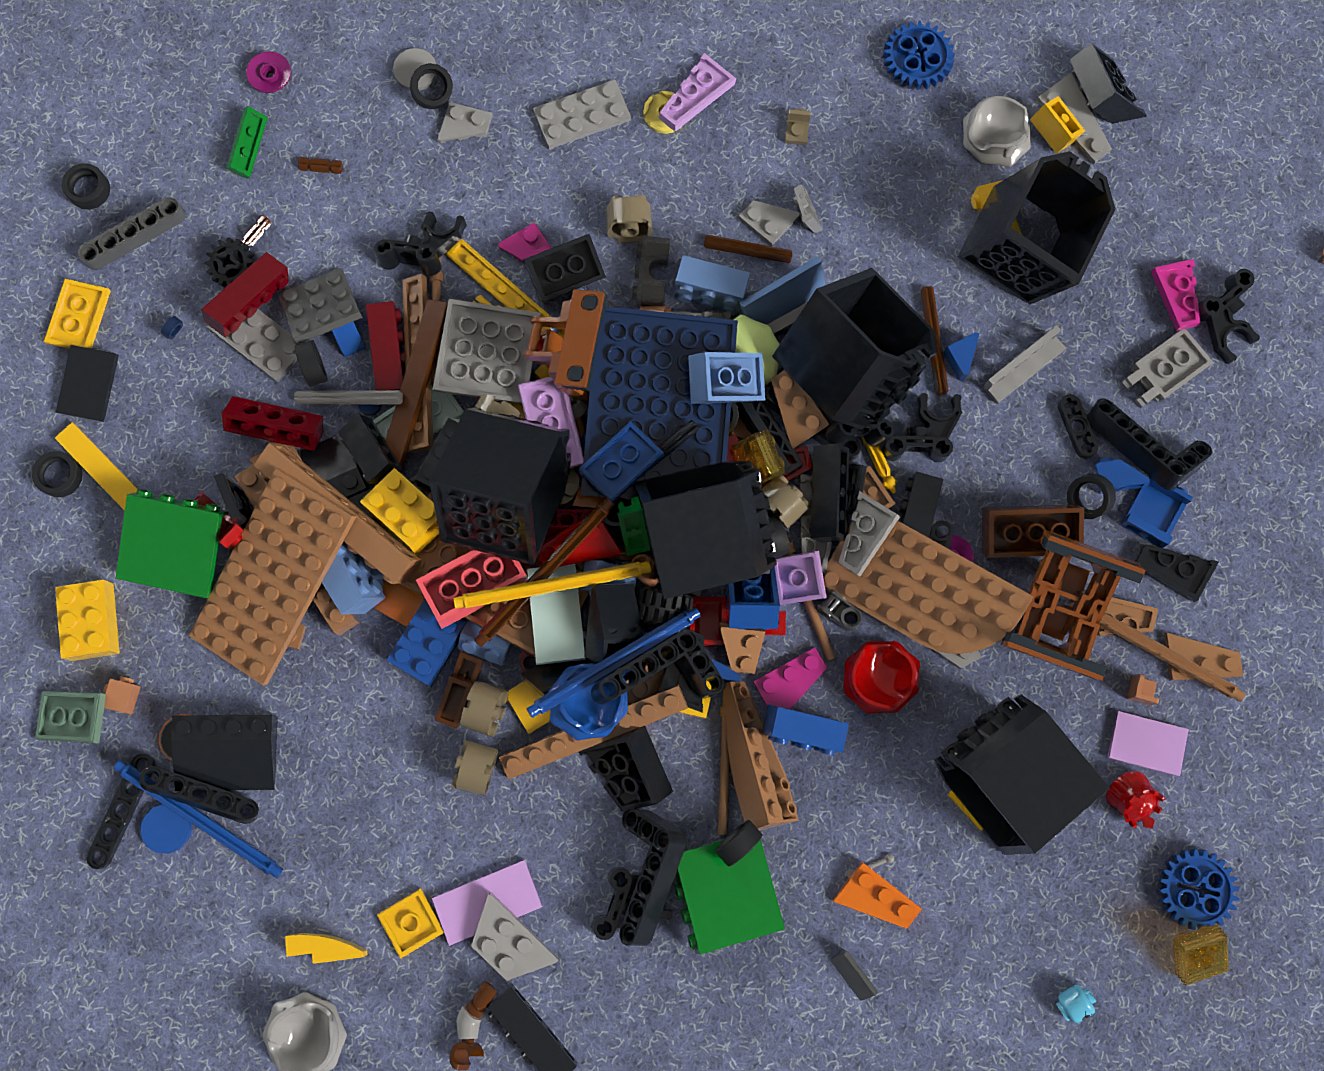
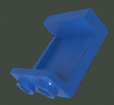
[1120,477,1193,548]

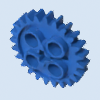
[883,21,955,90]
[1156,849,1240,931]

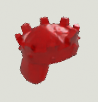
[1106,771,1165,829]

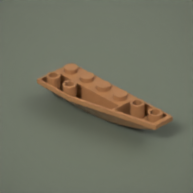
[726,682,799,831]

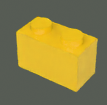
[1030,96,1085,154]

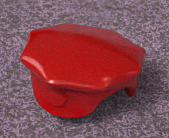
[843,641,920,714]

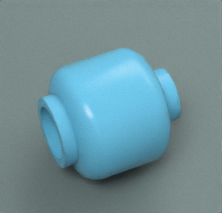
[1056,985,1097,1023]

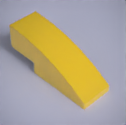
[285,933,368,964]

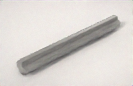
[294,390,403,404]

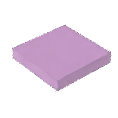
[775,551,827,605]

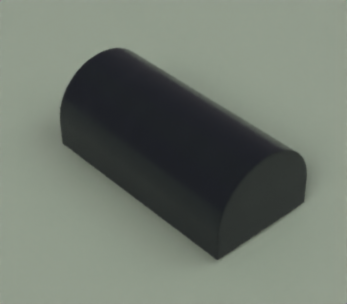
[848,464,867,514]

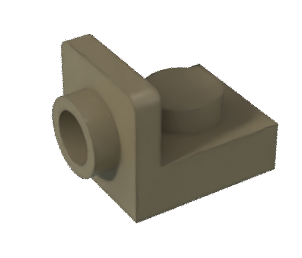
[785,108,811,145]

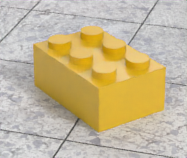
[360,468,439,556]
[55,580,120,661]

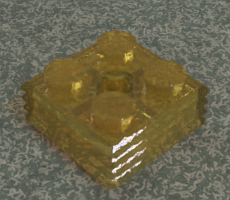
[731,429,785,484]
[1173,924,1229,985]

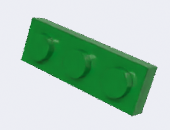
[226,106,268,178]

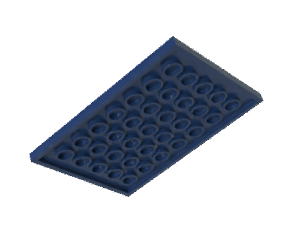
[580,306,738,500]

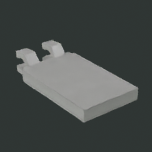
[1120,329,1214,408]

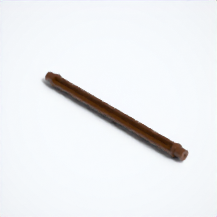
[474,497,615,647]

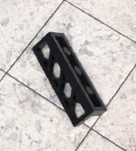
[735,401,803,476]

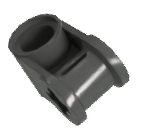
[815,589,862,632]

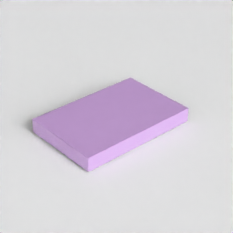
[1107,711,1189,776]

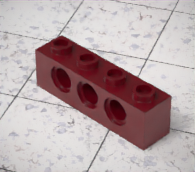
[222,396,324,451]

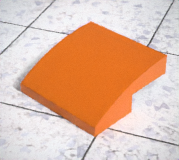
[374,581,425,627]

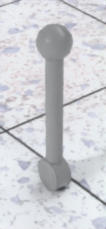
[847,854,895,878]

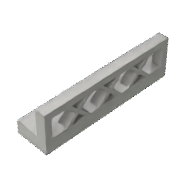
[982,325,1066,404]

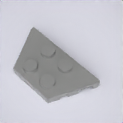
[471,891,559,981]

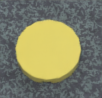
[643,91,681,134]

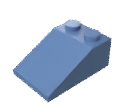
[688,352,765,404]

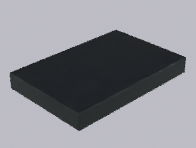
[56,345,119,422]
[214,473,252,529]

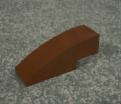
[435,651,486,729]

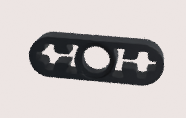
[1058,394,1098,459]

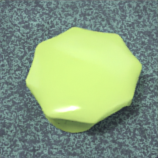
[734,315,780,385]

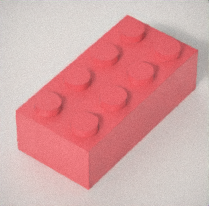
[416,550,528,629]

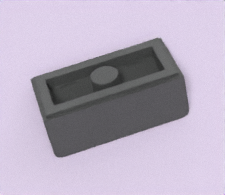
[830,950,877,1001]

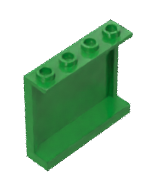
[115,489,229,598]
[674,839,785,955]

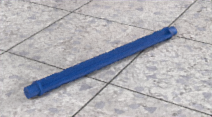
[526,607,701,718]
[113,760,284,879]

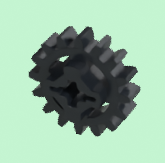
[205,237,255,287]

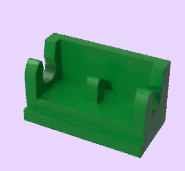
[618,497,651,556]

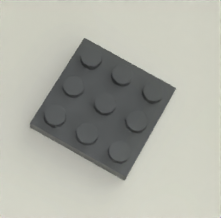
[278,268,362,345]

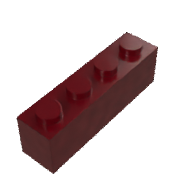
[201,252,289,338]
[366,301,406,391]

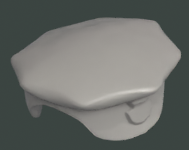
[963,96,1031,167]
[262,992,347,1071]

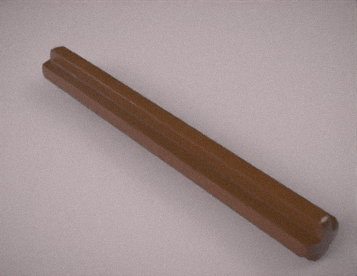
[920,286,949,395]

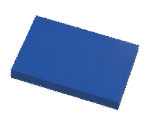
[578,421,664,502]

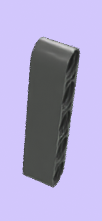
[78,197,186,270]

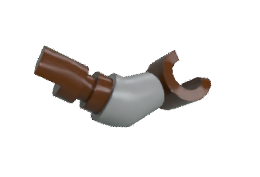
[449,981,497,1071]

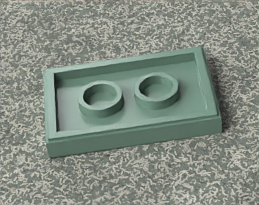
[35,691,106,743]

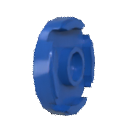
[140,804,192,854]

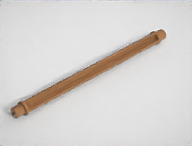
[1069,601,1246,702]

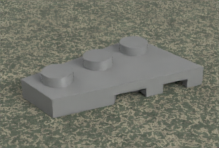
[838,491,900,576]

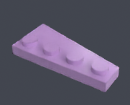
[659,53,736,132]

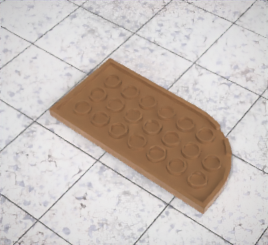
[823,521,1034,654]

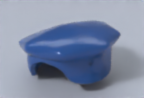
[548,662,628,741]

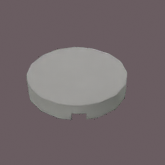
[393,48,437,91]

